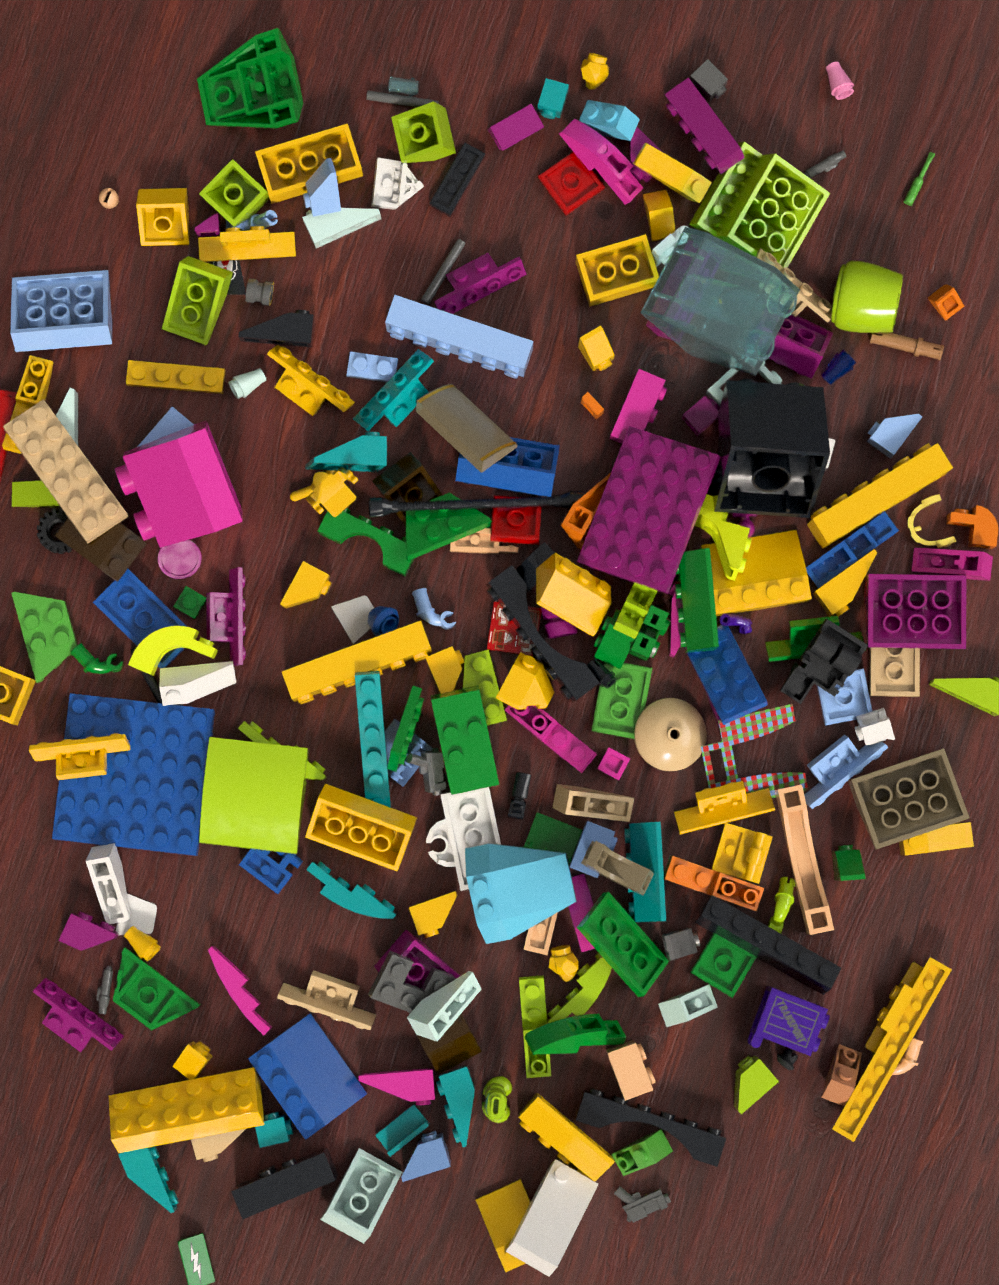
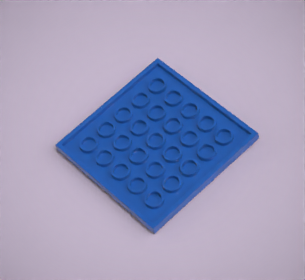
[52,693,215,856]

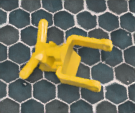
[290,467,358,517]

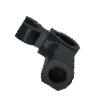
[508,772,531,820]

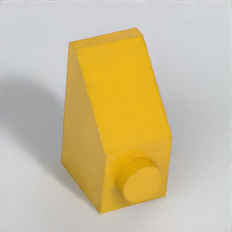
[578,326,615,371]
[280,561,332,609]
[426,646,465,693]
[409,891,457,938]

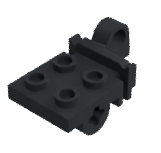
[780,618,868,704]

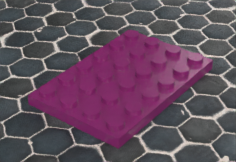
[577,426,720,594]

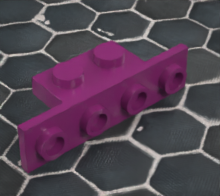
[434,253,527,314]
[206,567,246,666]
[33,978,124,1052]

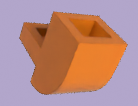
[946,505,998,549]

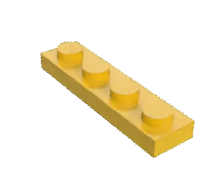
[126,360,225,394]

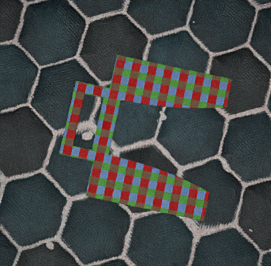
[701,704,808,798]

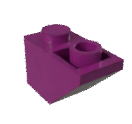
[58,911,119,951]

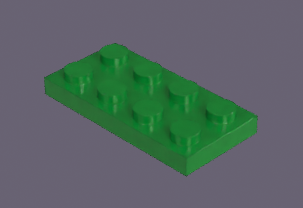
[577,892,669,997]

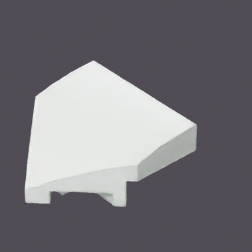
[371,158,424,209]

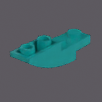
[306,861,397,919]

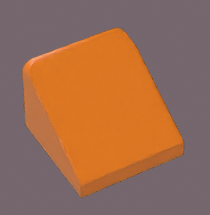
[928,284,964,321]

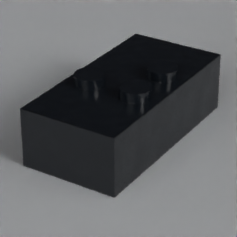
[231,1147,338,1220]

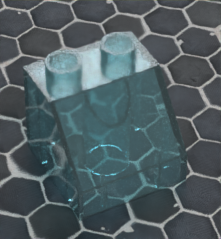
[640,227,800,376]

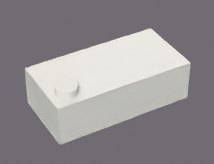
[506,1159,598,1276]

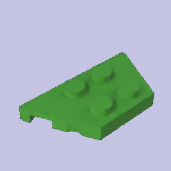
[12,592,78,683]

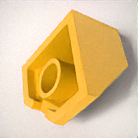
[496,652,555,710]

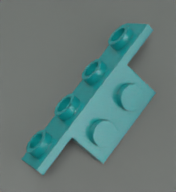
[353,349,434,431]

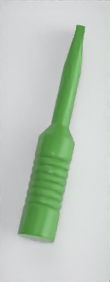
[903,152,935,206]

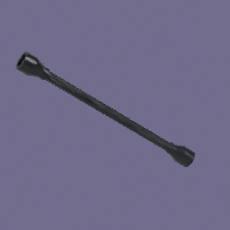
[369,491,583,517]

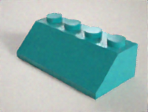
[624,822,666,922]

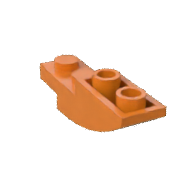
[664,855,764,911]

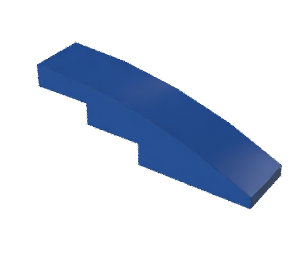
[806,511,899,588]

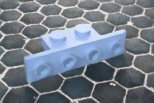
[804,734,888,809]

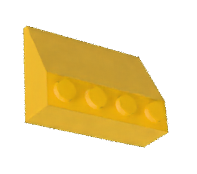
[701,530,812,617]

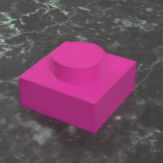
[597,748,630,781]

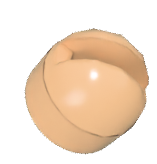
[99,188,119,209]

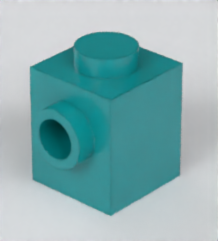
[255,1112,294,1148]

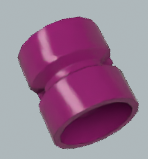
[541,606,578,639]

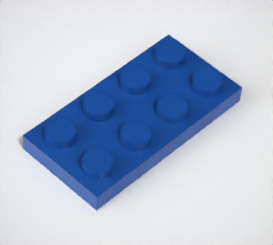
[93,569,187,668]
[684,625,768,725]

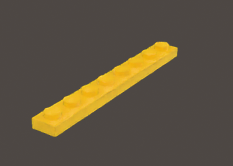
[832,957,952,1142]

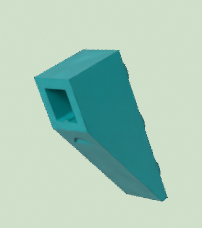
[436,1065,475,1147]
[118,1146,179,1213]

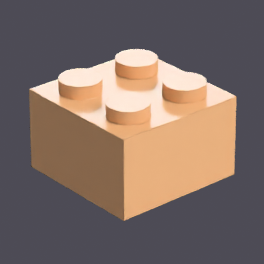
[606,1040,655,1101]

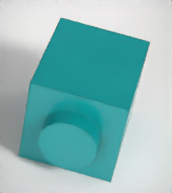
[537,78,569,119]

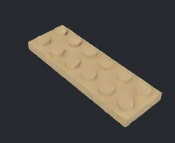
[3,399,128,544]

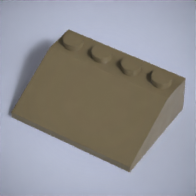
[848,749,969,850]

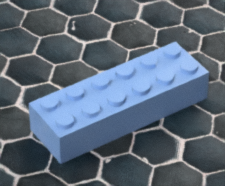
[385,295,533,379]

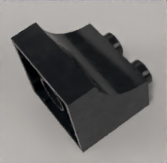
[713,379,830,518]

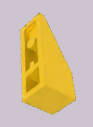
[633,143,712,203]
[812,549,877,617]
[899,822,974,856]

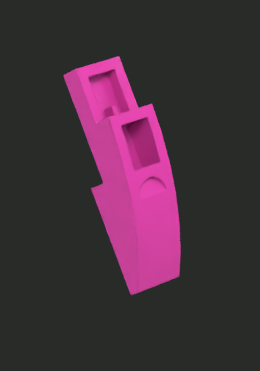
[559,119,643,205]
[505,705,597,773]

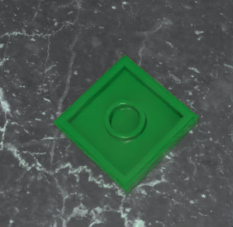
[690,933,757,998]

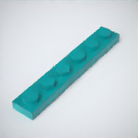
[355,671,391,808]

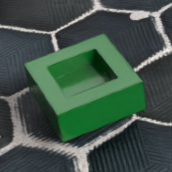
[173,586,206,619]

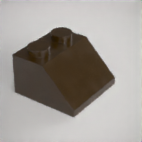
[372,452,442,526]
[417,1013,482,1074]

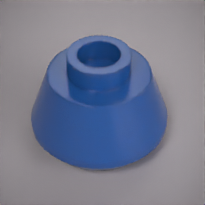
[368,606,399,637]

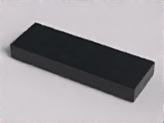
[429,142,485,217]

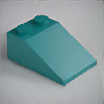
[305,432,387,472]

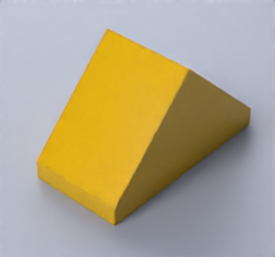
[643,190,675,241]

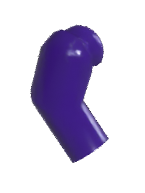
[720,614,752,634]

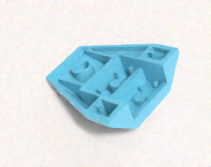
[465,843,577,944]

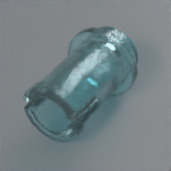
[388,76,419,97]

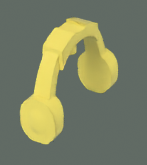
[908,494,956,548]

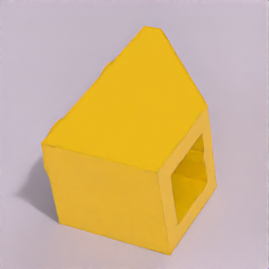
[173,1041,212,1080]

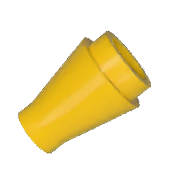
[124,926,161,961]

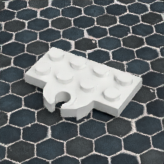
[426,787,501,891]

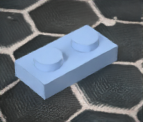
[347,352,398,382]

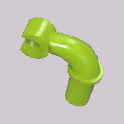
[768,877,795,933]

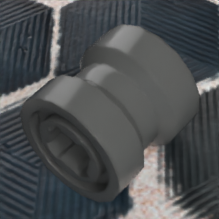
[245,278,274,306]

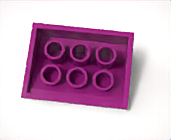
[864,574,966,649]

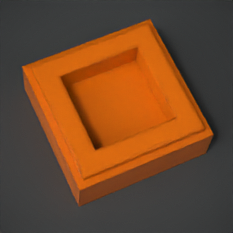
[581,392,604,419]

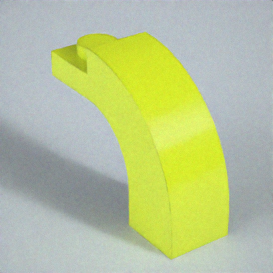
[128,626,218,676]

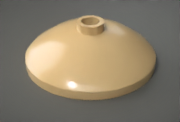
[634,698,707,771]

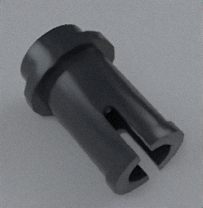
[587,658,617,689]

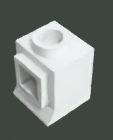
[854,708,895,745]

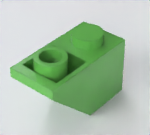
[612,1129,673,1176]

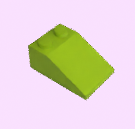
[162,256,233,345]

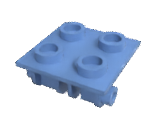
[385,719,433,787]

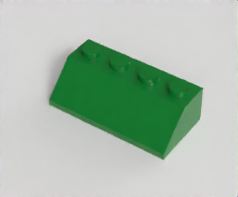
[675,548,719,653]

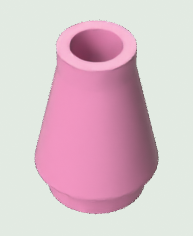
[826,62,854,100]

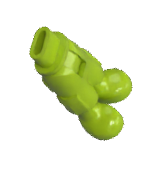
[482,1076,512,1123]

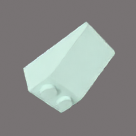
[320,1148,402,1244]

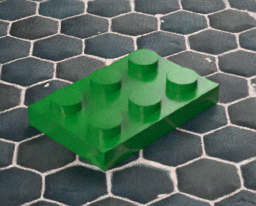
[387,686,424,772]

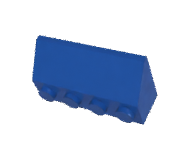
[455,437,560,497]

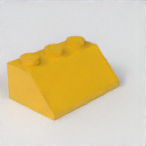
[536,553,611,636]

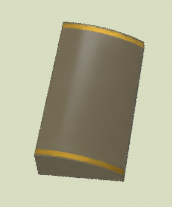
[416,384,518,473]

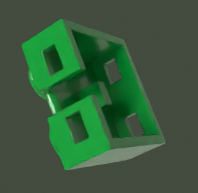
[629,605,671,661]

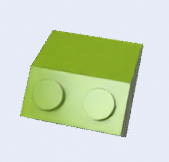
[391,101,456,163]
[199,159,270,227]
[734,1055,779,1114]

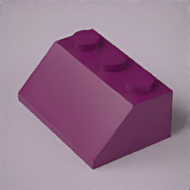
[746,302,833,379]

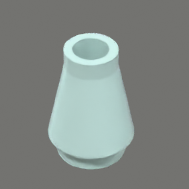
[229,368,266,399]

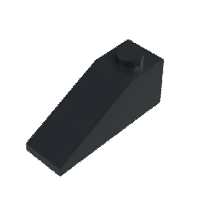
[238,310,315,348]

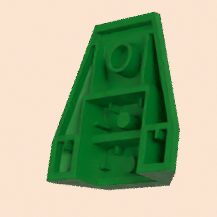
[197,28,303,128]

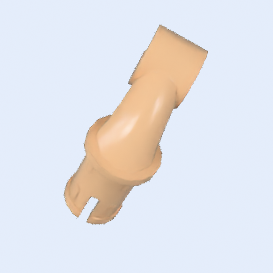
[892,1038,923,1075]

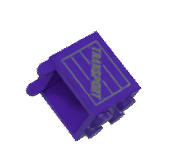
[747,985,830,1056]

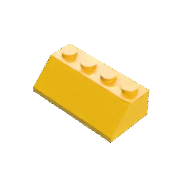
[518,1093,615,1182]

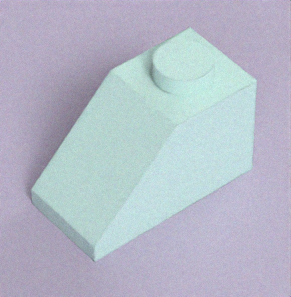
[658,984,718,1027]

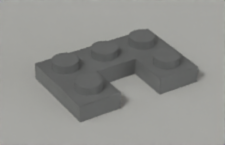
[368,951,456,1013]

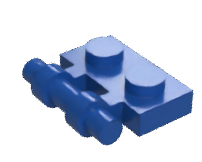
[239,849,303,894]

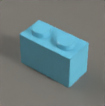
[579,100,640,141]

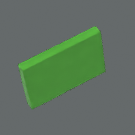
[591,662,652,739]

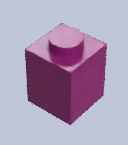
[681,396,720,436]

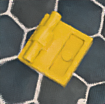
[711,823,772,884]

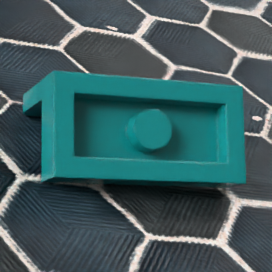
[375,1104,429,1157]

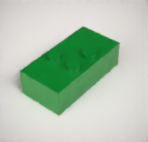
[430,685,499,795]

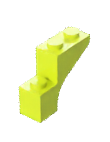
[694,494,752,581]

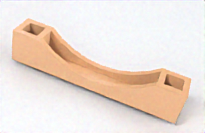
[775,785,834,935]

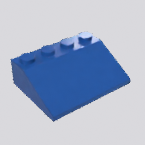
[248,1013,367,1140]

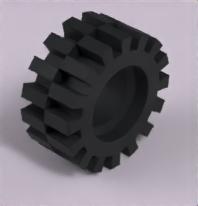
[37,509,72,554]

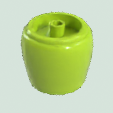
[831,261,903,333]

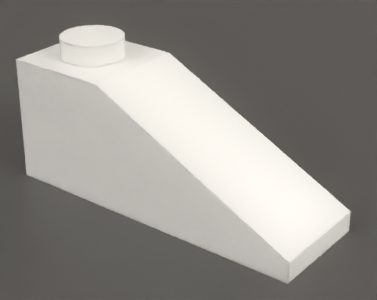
[159,661,236,706]
[86,843,131,924]

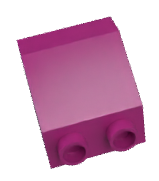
[115,421,243,548]

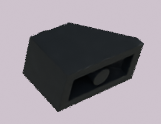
[516,542,554,594]

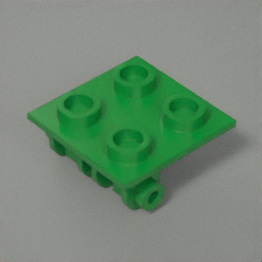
[523,812,582,865]

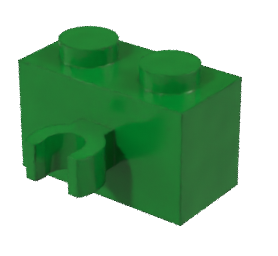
[594,609,635,669]

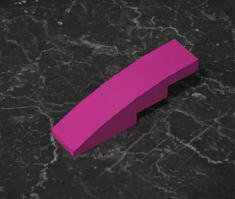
[208,946,272,1036]

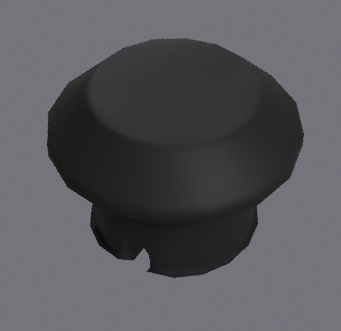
[777,1049,798,1070]

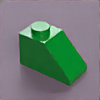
[832,845,865,881]

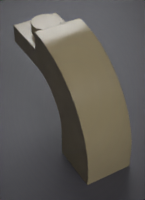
[581,841,654,896]

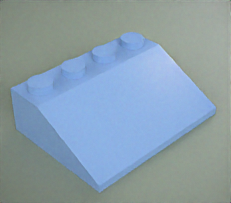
[10,270,112,352]

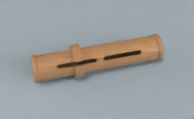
[870,333,944,360]

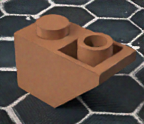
[821,1044,862,1107]

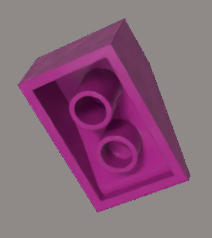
[374,929,460,988]

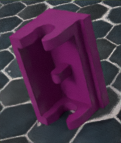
[487,104,544,151]

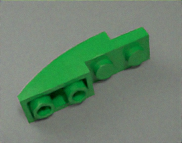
[524,1014,627,1055]

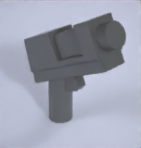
[613,1186,671,1223]

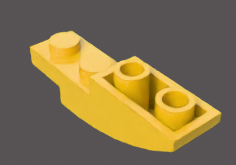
[2,355,53,454]

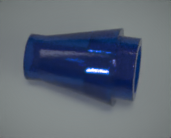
[821,350,856,385]

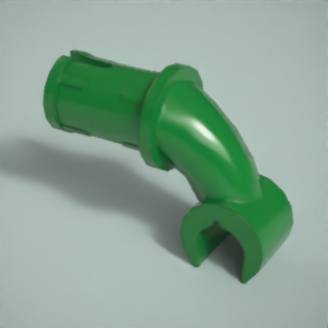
[71,643,124,674]

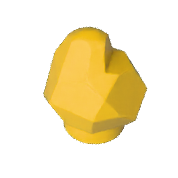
[581,53,609,90]
[549,945,578,982]

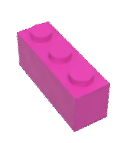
[610,369,667,444]

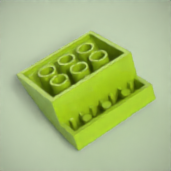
[689,142,830,268]
[199,737,308,854]

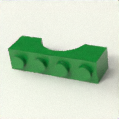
[318,508,415,577]

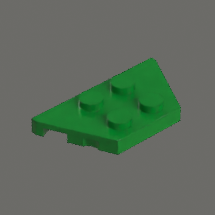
[406,492,492,561]
[113,947,201,1031]

